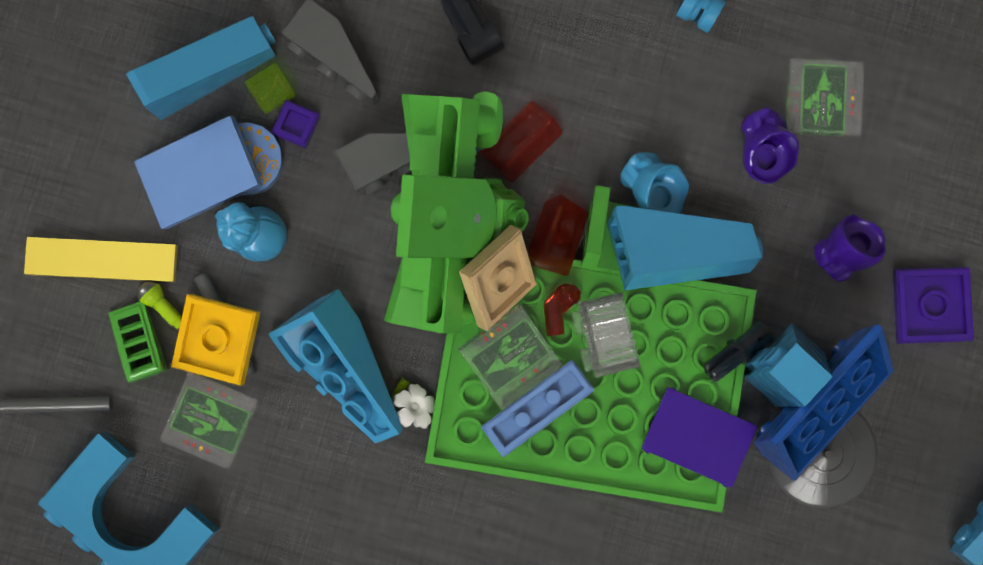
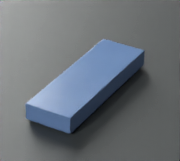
[481,360,595,457]

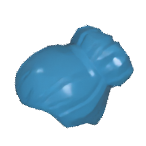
[620,152,689,214]
[215,202,287,262]

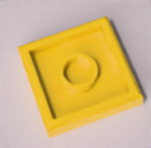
[171,294,261,386]

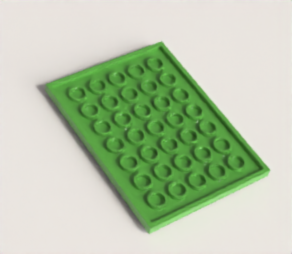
[425,252,757,513]

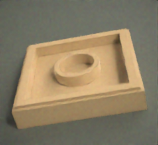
[459,225,537,331]

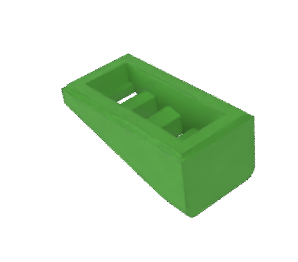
[108,302,169,383]

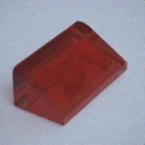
[480,101,563,182]
[528,194,589,276]

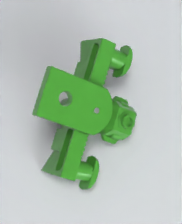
[384,91,529,338]

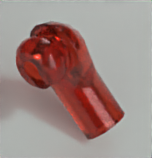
[543,283,581,336]

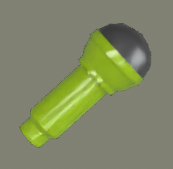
[137,281,182,330]

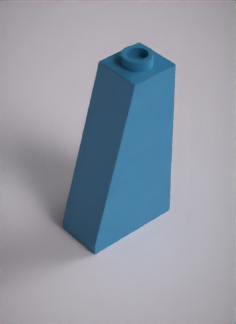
[126,16,276,120]
[607,206,763,290]

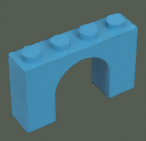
[38,432,220,565]

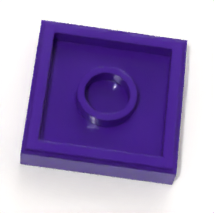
[893,267,974,344]

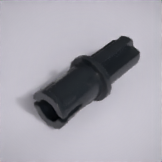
[703,321,773,382]

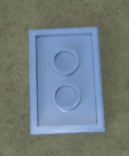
[134,116,263,229]

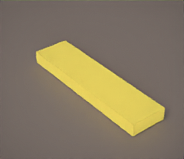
[24,237,178,282]

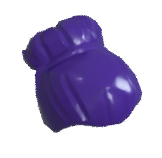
[741,107,799,184]
[814,214,886,282]

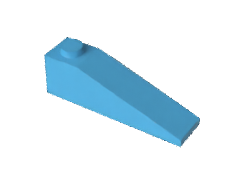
[268,289,403,444]

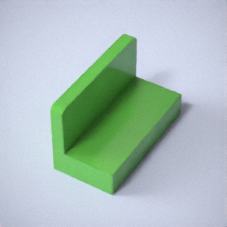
[581,185,633,275]

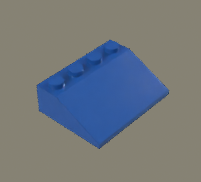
[754,324,894,481]

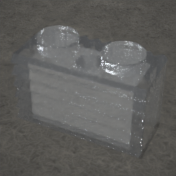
[571,292,641,378]

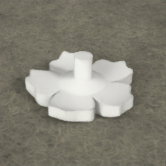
[393,384,435,429]

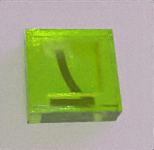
[245,62,297,115]

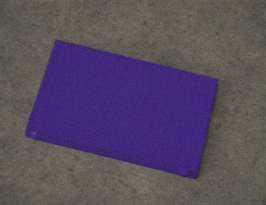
[641,387,758,488]

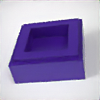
[271,100,321,149]

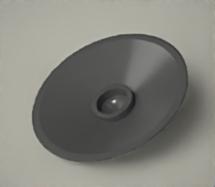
[767,411,877,508]

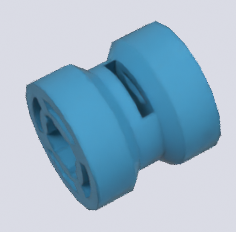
[676,0,726,34]

